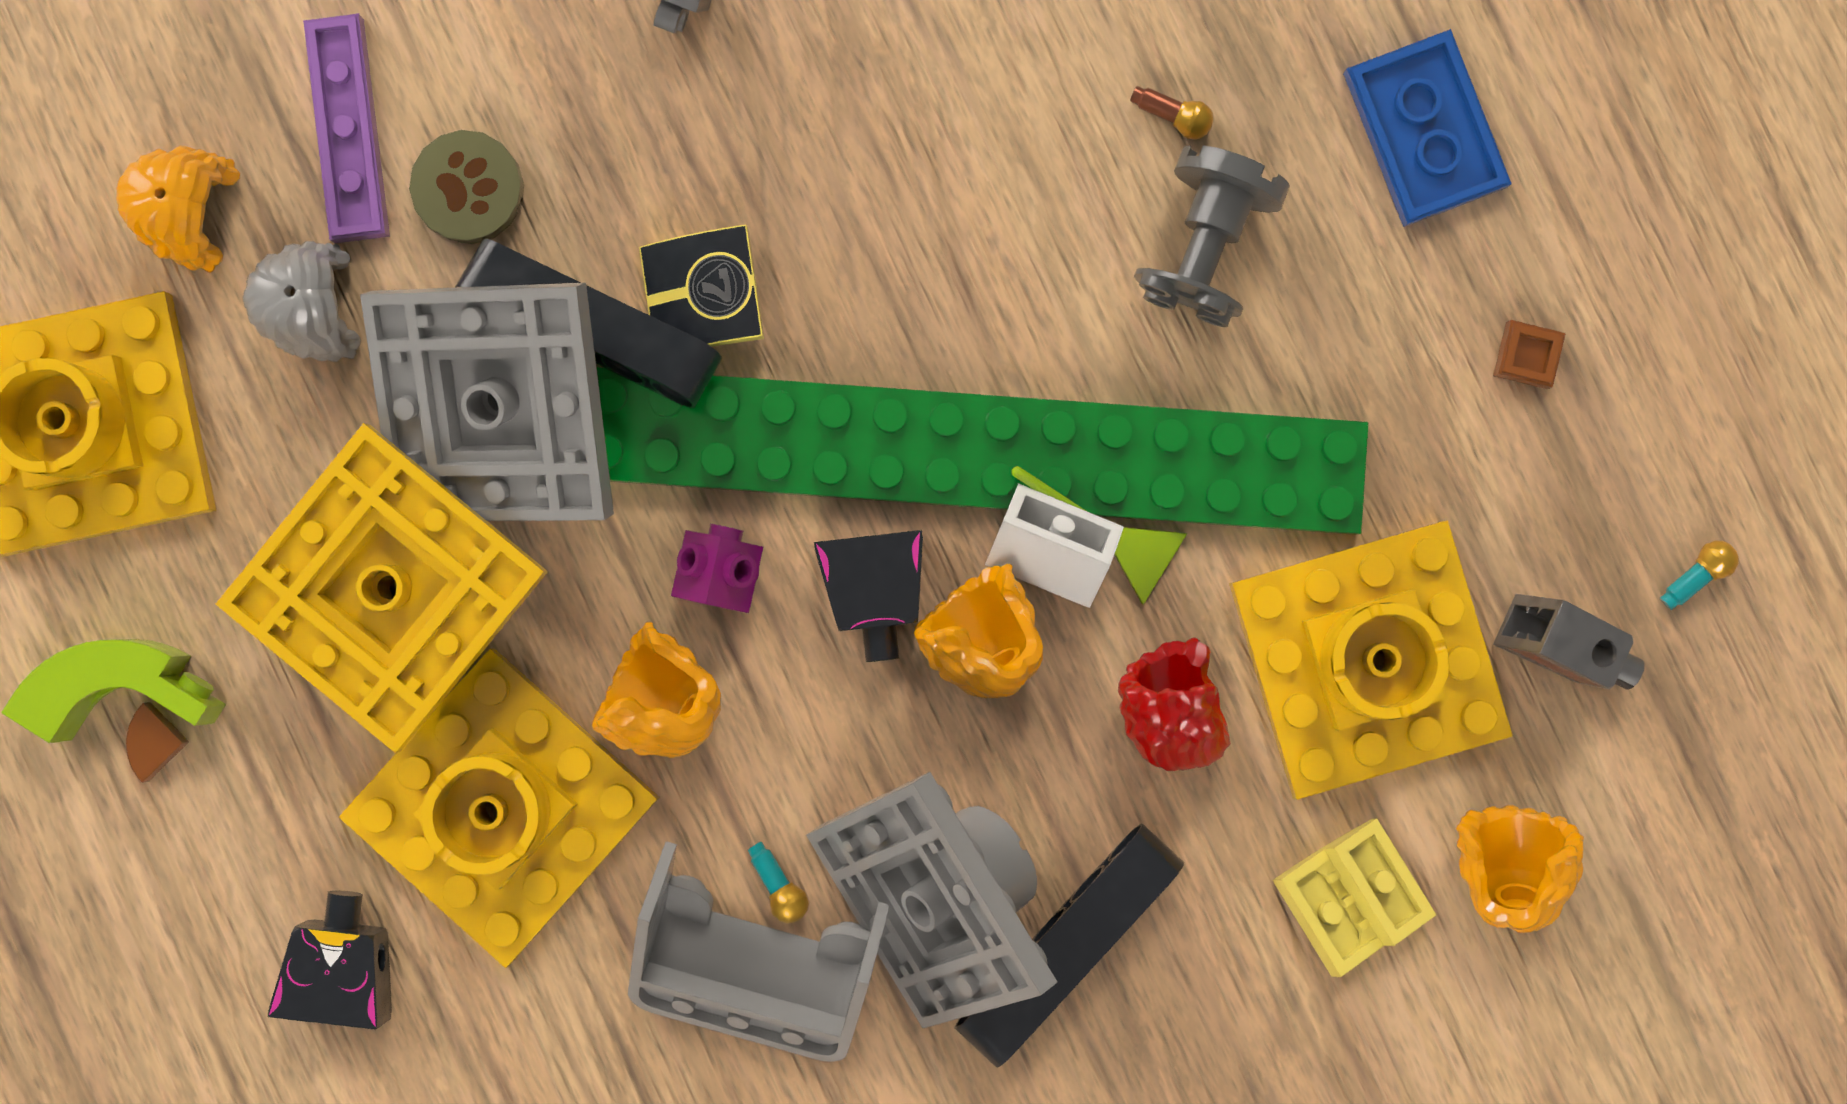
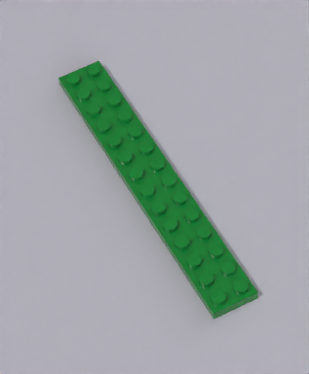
[596,367,1369,535]

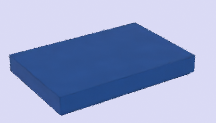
[1343,29,1512,227]

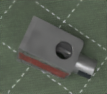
[1493,594,1644,690]

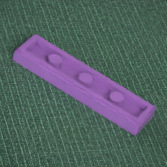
[303,13,390,244]

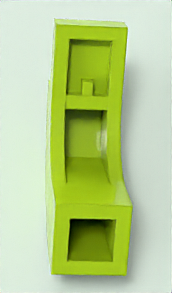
[1,639,226,743]

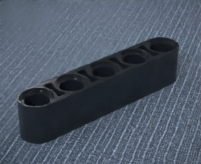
[455,239,722,408]
[954,823,1184,1068]

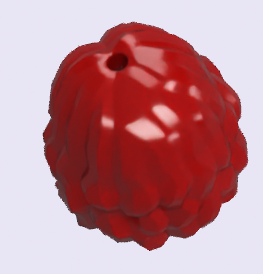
[1118,637,1231,771]

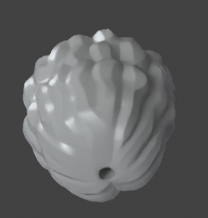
[243,241,361,362]

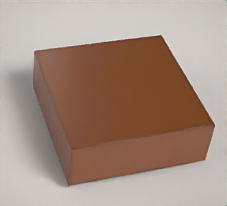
[1493,320,1566,389]

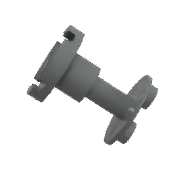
[1134,146,1290,327]

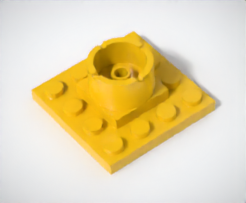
[0,291,217,557]
[215,423,548,753]
[1229,520,1513,800]
[339,648,660,969]

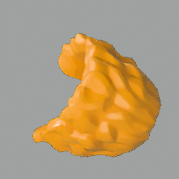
[116,145,240,273]
[914,563,1043,698]
[592,621,721,758]
[1456,805,1584,933]

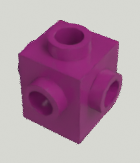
[671,524,764,613]

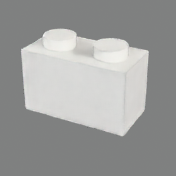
[985,483,1124,608]

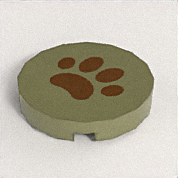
[409,130,524,244]

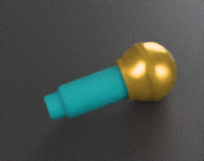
[1660,540,1739,610]
[747,842,809,924]

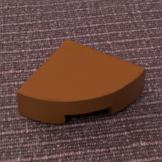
[126,702,189,783]

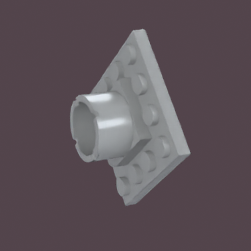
[360,283,614,521]
[806,772,1057,1028]

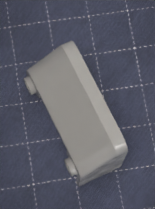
[628,841,890,1062]

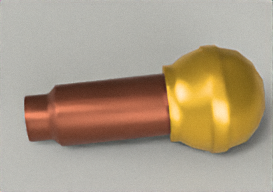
[1130,86,1214,140]

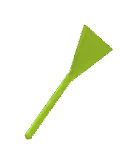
[1011,466,1187,605]

